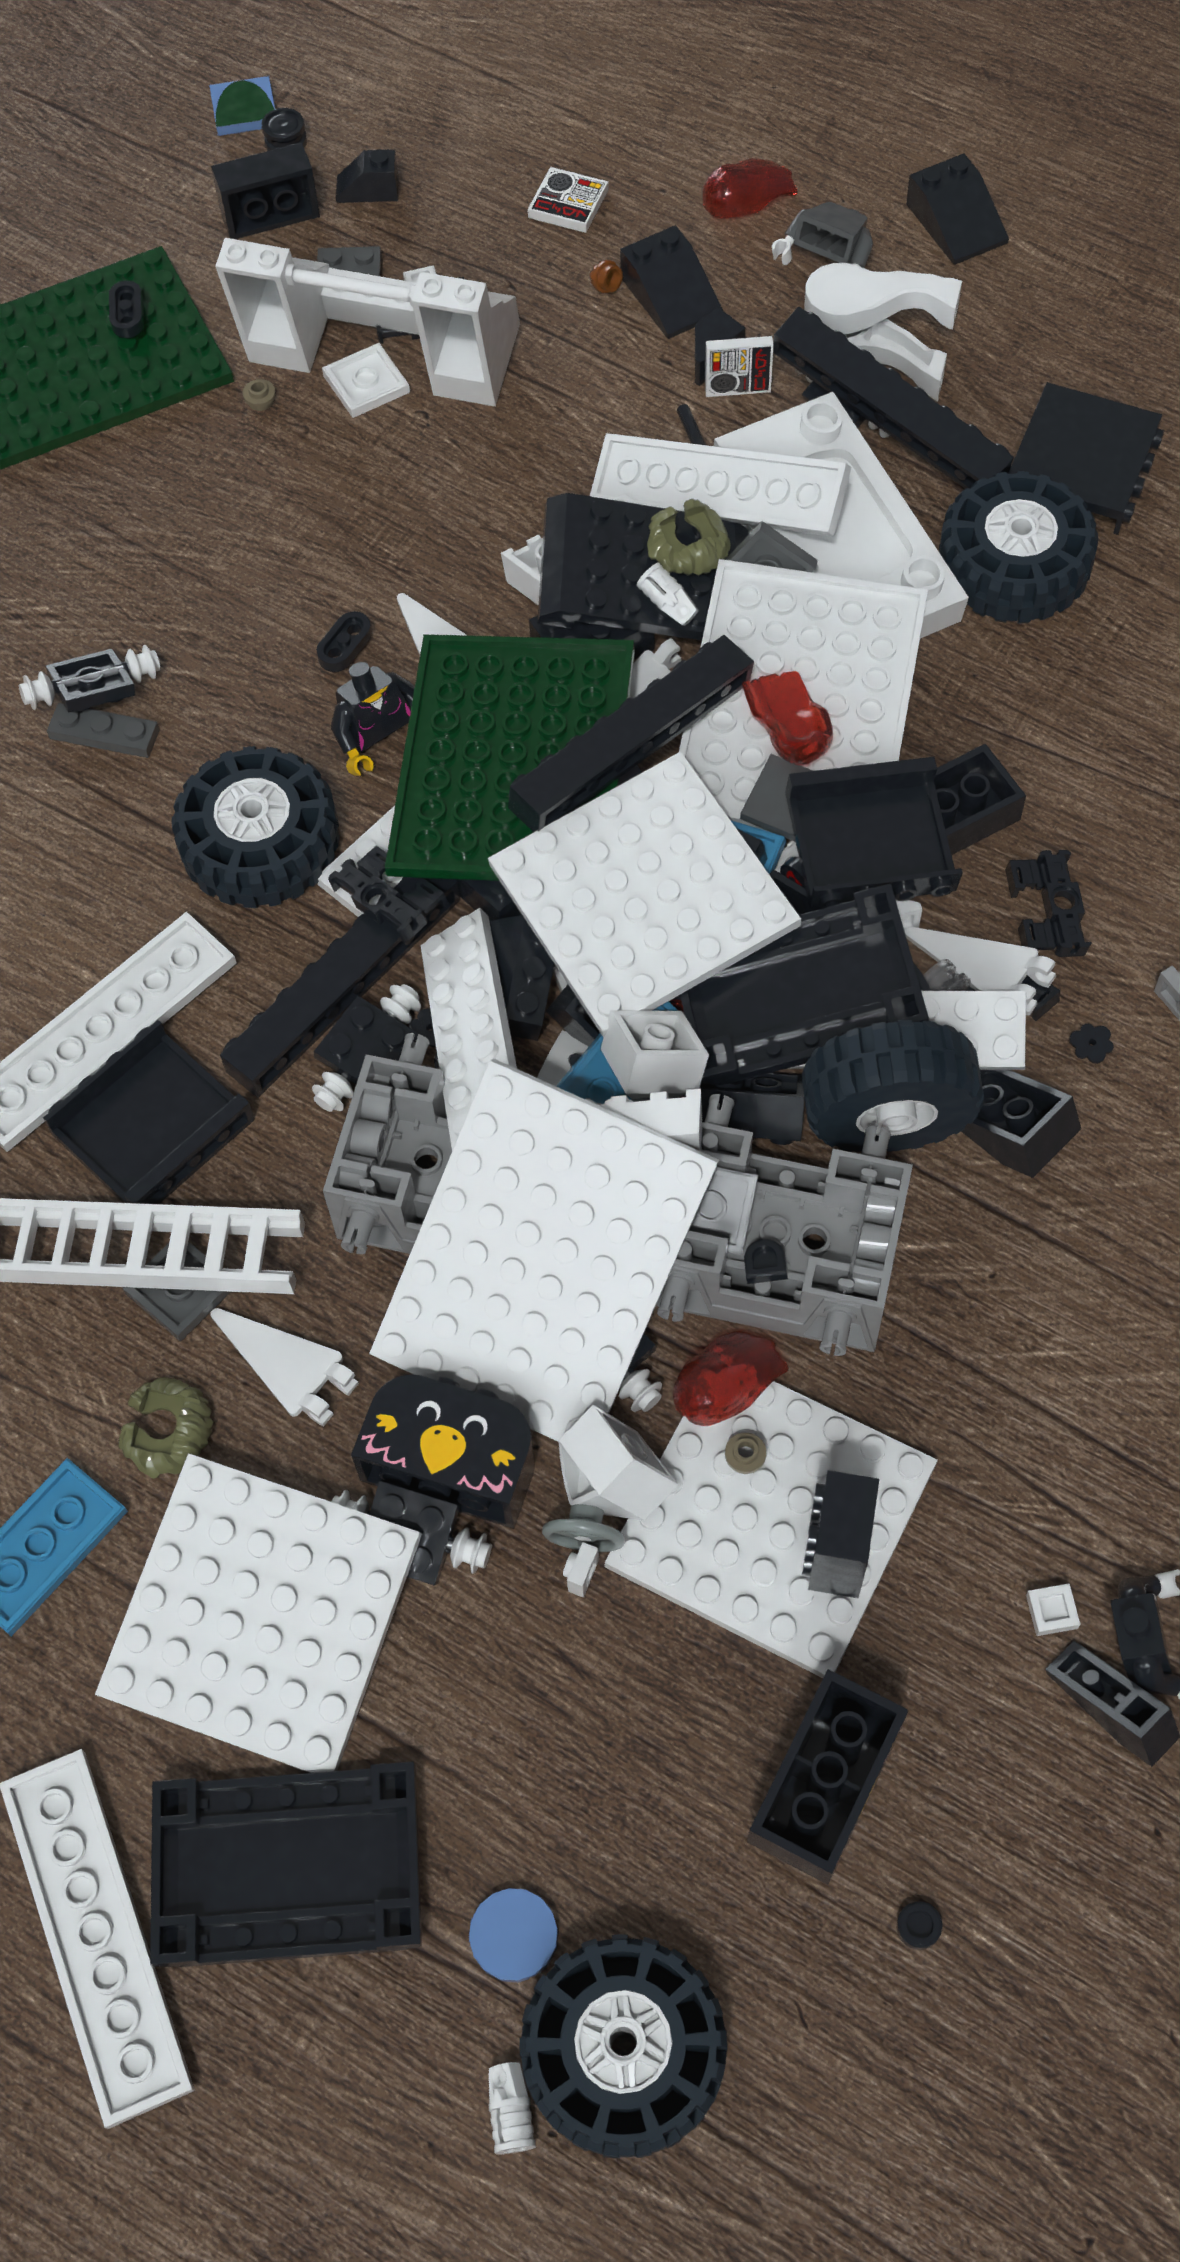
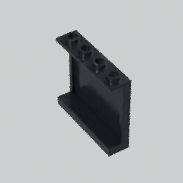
[1008,382,1165,535]
[785,757,963,909]
[43,1020,255,1204]

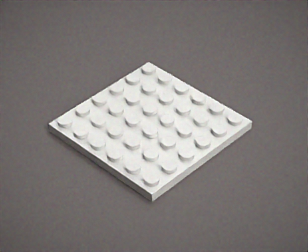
[488,752,801,1038]
[605,1354,938,1678]
[95,1453,422,1773]

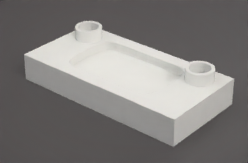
[714,392,969,638]

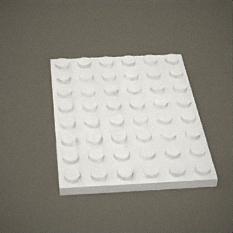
[679,559,928,830]
[369,1058,719,1442]

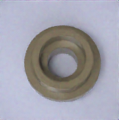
[243,379,276,411]
[725,1433,766,1474]

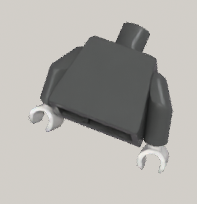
[772,202,873,268]

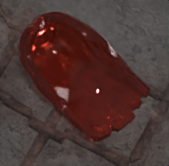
[702,158,797,219]
[742,671,834,765]
[673,1330,789,1426]

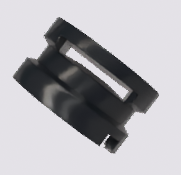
[262,108,307,151]

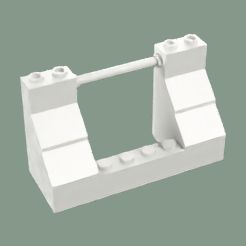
[215,238,520,407]

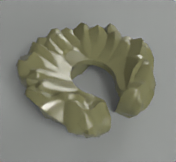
[647,498,731,576]
[118,1377,214,1479]

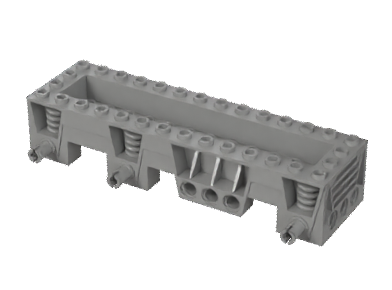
[323,1033,913,1356]

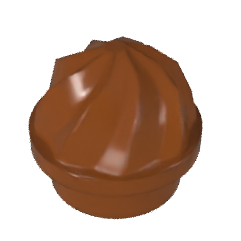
[589,260,623,293]

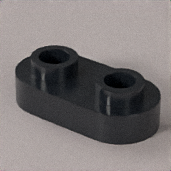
[109,281,144,338]
[317,611,372,672]

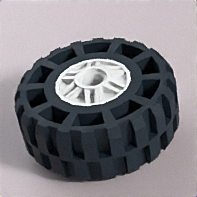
[939,471,1098,624]
[172,746,340,908]
[802,1020,984,1152]
[520,1934,727,2159]

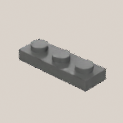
[47,703,160,758]

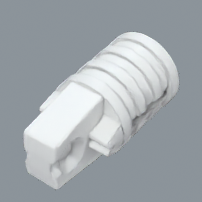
[636,563,699,626]
[488,2062,536,2155]

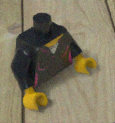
[331,662,415,776]

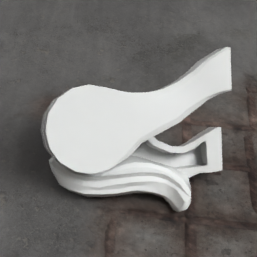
[804,263,962,402]

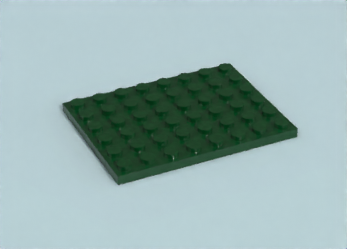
[0,246,234,470]
[385,634,635,881]

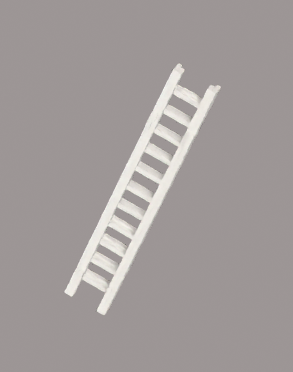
[0,1198,305,1294]

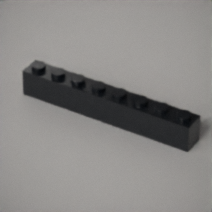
[773,306,1014,489]
[508,635,754,832]
[220,877,461,1098]

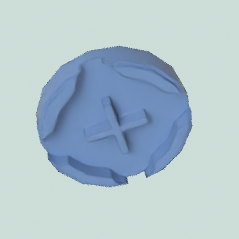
[469,1888,558,1983]

